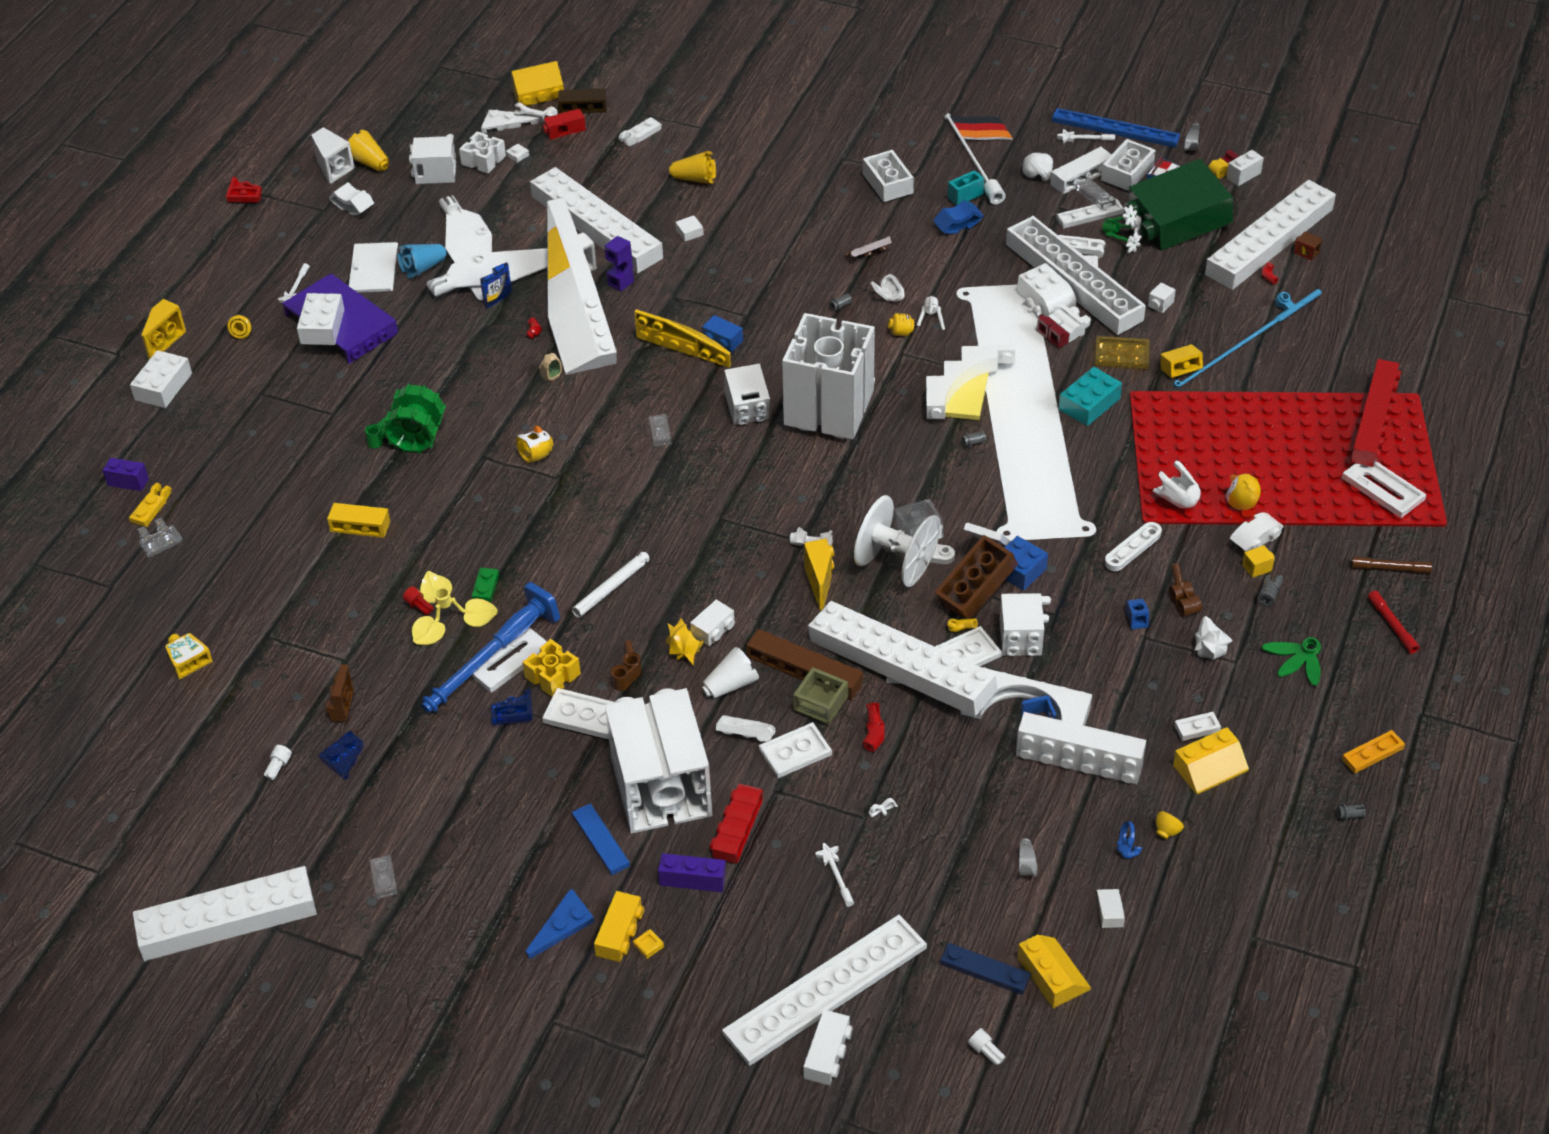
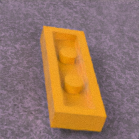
[1342,730,1405,774]

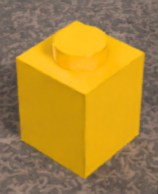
[1242,545,1275,578]

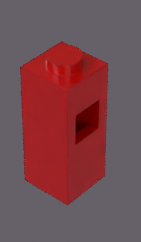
[542,109,586,140]

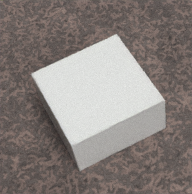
[675,216,703,241]

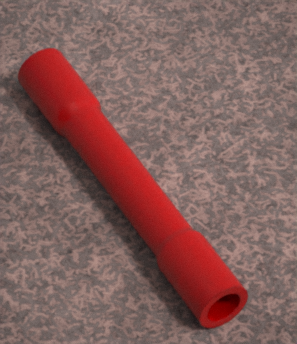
[1367,590,1420,654]

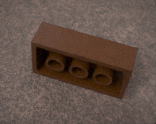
[935,535,1018,619]

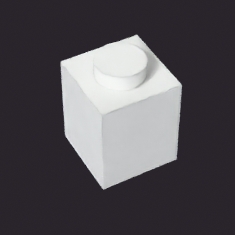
[1148,283,1175,313]

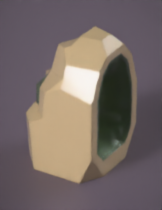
[539,353,562,381]

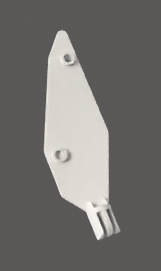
[439,195,492,300]
[426,248,548,297]

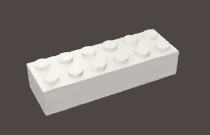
[1016,712,1146,784]

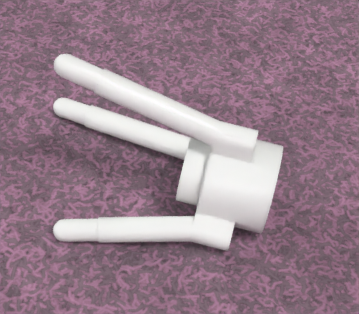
[917,296,945,330]

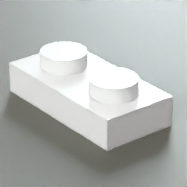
[1174,712,1221,741]

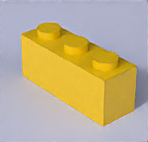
[327,503,390,538]
[594,891,644,962]

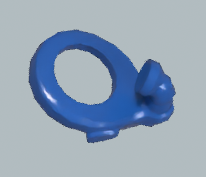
[1116,821,1142,859]

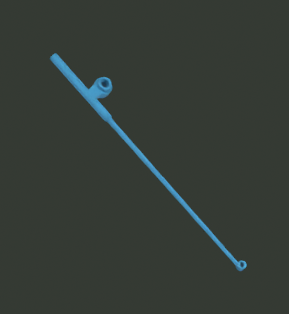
[1173,289,1322,389]

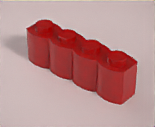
[710,783,763,864]

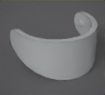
[1184,123,1200,151]
[1019,838,1038,876]

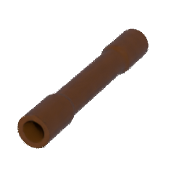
[1351,557,1432,574]

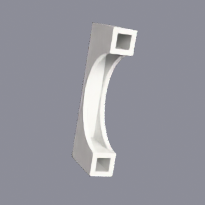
[961,667,1092,726]

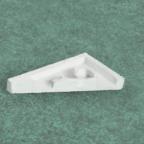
[481,110,543,133]

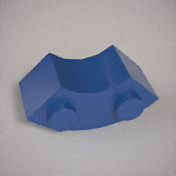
[933,200,984,234]

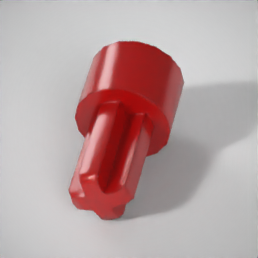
[403,586,434,615]

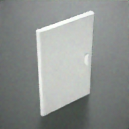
[349,242,398,292]

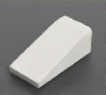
[1097,889,1125,928]

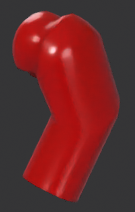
[1262,262,1279,285]

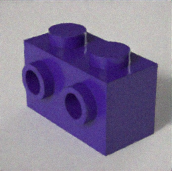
[103,458,149,491]

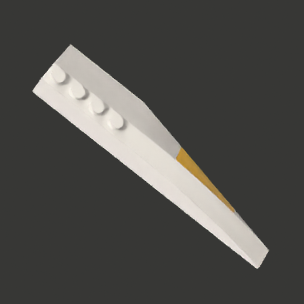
[547,198,617,375]

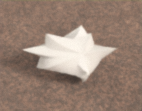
[1194,616,1232,660]

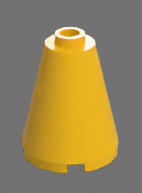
[348,130,389,172]
[669,151,716,184]

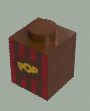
[1294,231,1323,260]

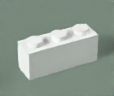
[804,1010,853,1085]

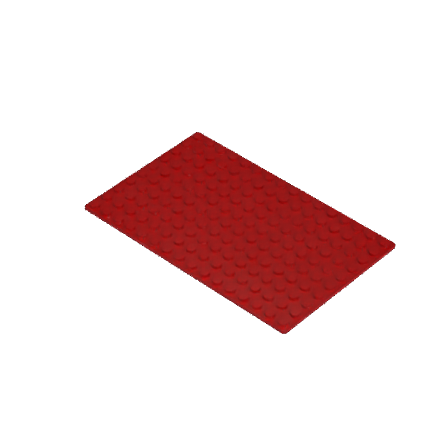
[1130,391,1447,527]

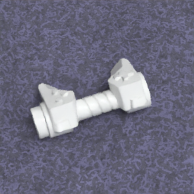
[790,527,833,546]

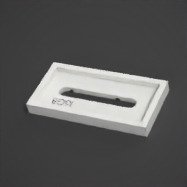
[1342,461,1426,518]
[471,628,547,693]

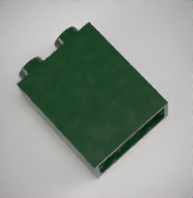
[1124,158,1233,251]

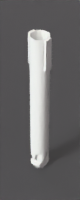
[572,552,650,618]

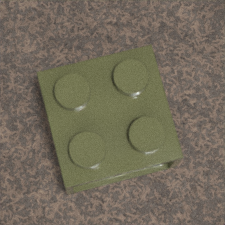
[793,667,848,725]

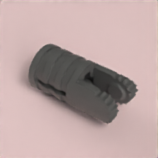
[1257,575,1283,607]

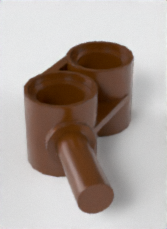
[1168,563,1203,617]
[611,640,642,691]

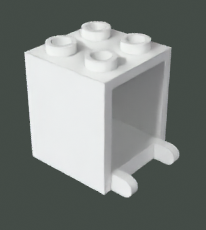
[409,134,456,184]
[724,364,770,425]
[999,594,1051,656]

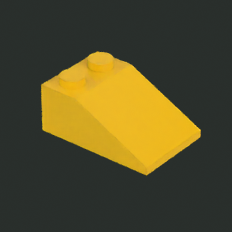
[142,299,186,360]
[804,538,834,610]

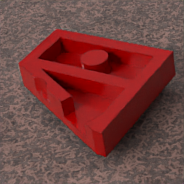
[226,177,262,203]

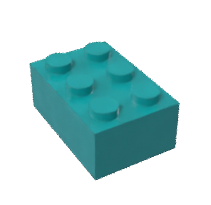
[1059,367,1122,426]

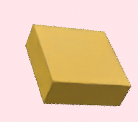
[633,929,664,959]

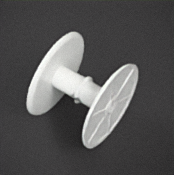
[854,495,941,587]

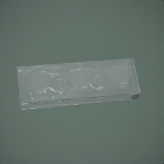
[1076,179,1116,210]

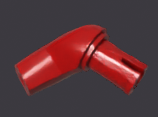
[863,702,885,752]

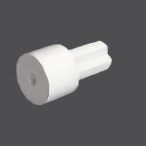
[264,745,292,780]
[968,1028,1005,1065]

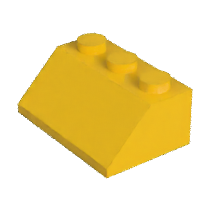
[511,61,564,106]
[1173,727,1249,795]
[1017,935,1091,1008]

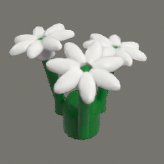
[1102,205,1141,253]

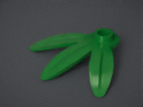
[1262,637,1321,685]

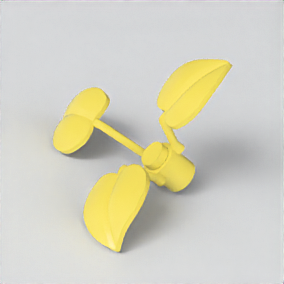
[412,571,498,645]

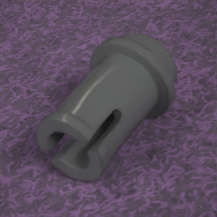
[829,293,852,311]
[961,431,986,447]
[1336,804,1366,821]

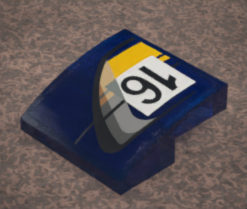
[480,262,512,308]

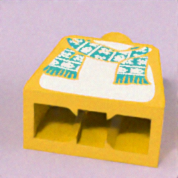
[165,633,213,680]

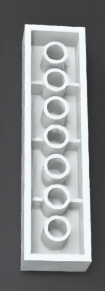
[133,866,317,961]

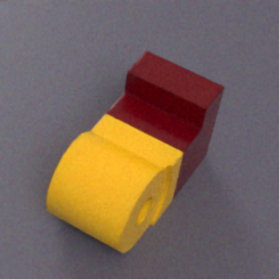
[1208,150,1240,179]

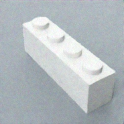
[1050,147,1112,194]

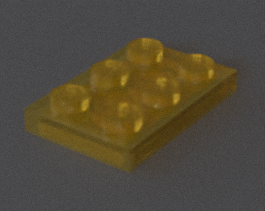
[1095,336,1150,368]

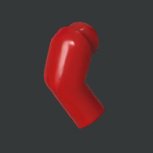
[526,317,542,339]

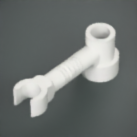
[514,103,558,121]

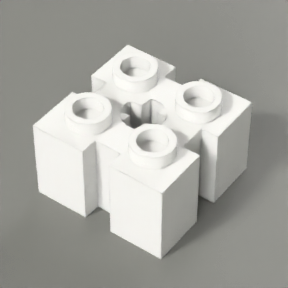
[459,131,506,174]

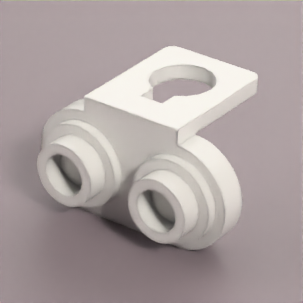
[871,274,904,302]

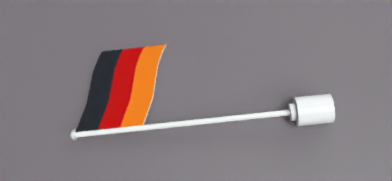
[945,114,1013,204]

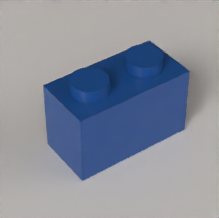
[702,315,743,352]

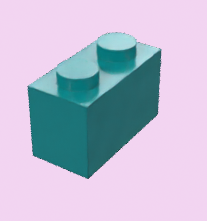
[947,170,984,206]

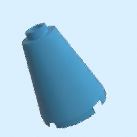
[397,244,446,278]

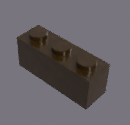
[558,88,607,114]

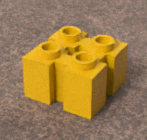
[522,639,581,697]

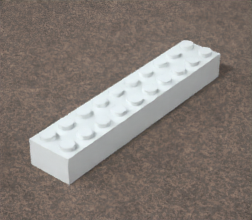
[530,167,663,274]
[1205,180,1336,290]
[1006,216,1146,335]
[808,601,997,717]

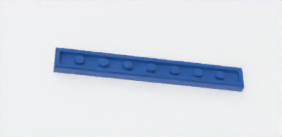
[1052,108,1180,148]

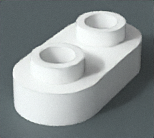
[930,544,955,565]

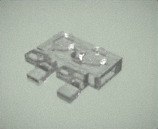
[137,518,183,558]

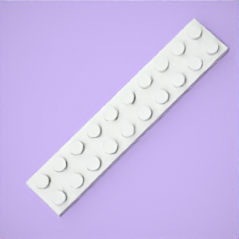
[722,915,927,1066]

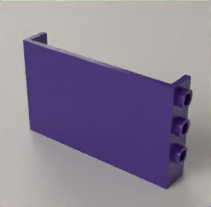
[282,273,398,364]

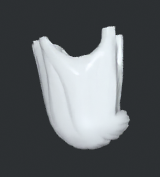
[1153,461,1201,509]

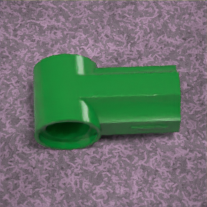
[365,417,386,448]

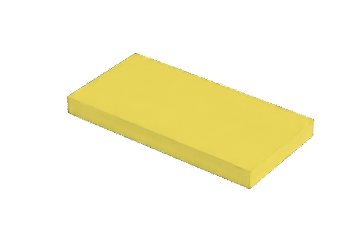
[945,372,989,420]

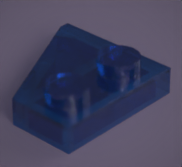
[319,731,364,780]

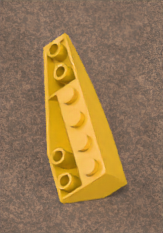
[634,310,731,368]

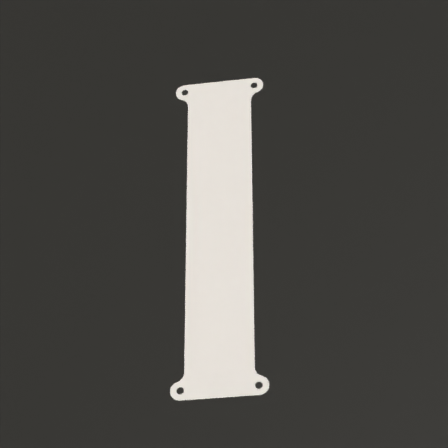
[957,285,1096,541]

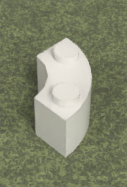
[329,183,374,215]
[1230,513,1284,551]

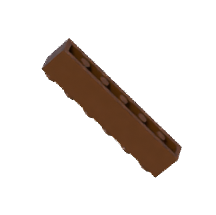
[746,629,863,701]

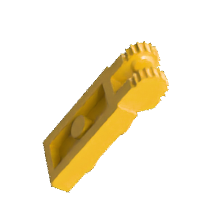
[129,483,172,527]

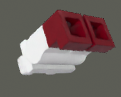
[1037,305,1091,348]

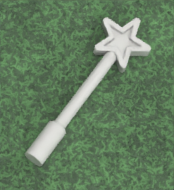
[1057,129,1115,144]
[278,263,309,303]
[816,843,854,907]

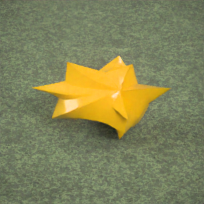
[665,619,704,665]

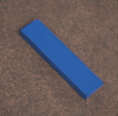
[572,803,630,875]

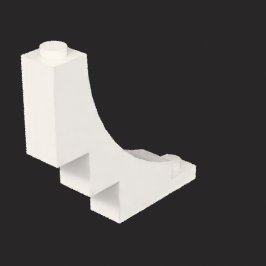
[926,345,1015,419]

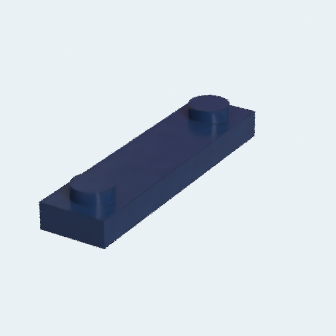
[940,943,1031,995]

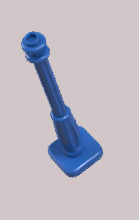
[421,582,560,713]

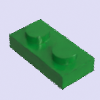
[472,568,499,603]

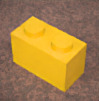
[1160,344,1203,378]

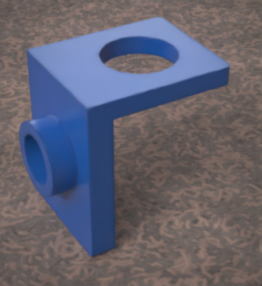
[1021,695,1056,719]

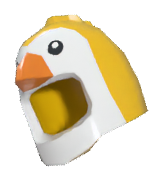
[516,425,554,463]
[1226,474,1261,510]

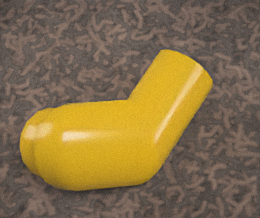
[947,619,978,632]

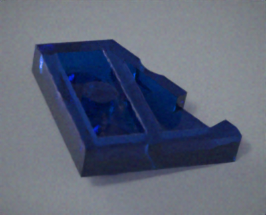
[491,689,533,725]

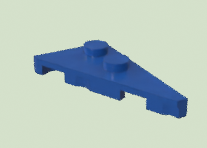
[526,889,594,959]

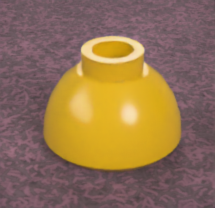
[227,315,252,339]
[1156,811,1184,840]

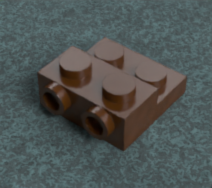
[325,664,354,722]

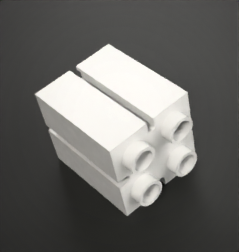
[782,313,875,439]
[605,688,712,833]

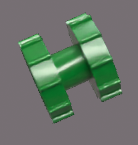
[382,383,446,454]

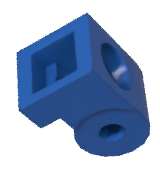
[1126,599,1149,629]

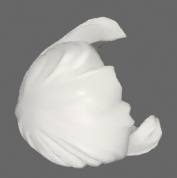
[1022,153,1053,182]

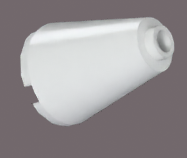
[702,647,759,698]

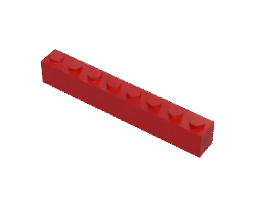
[1351,359,1401,467]

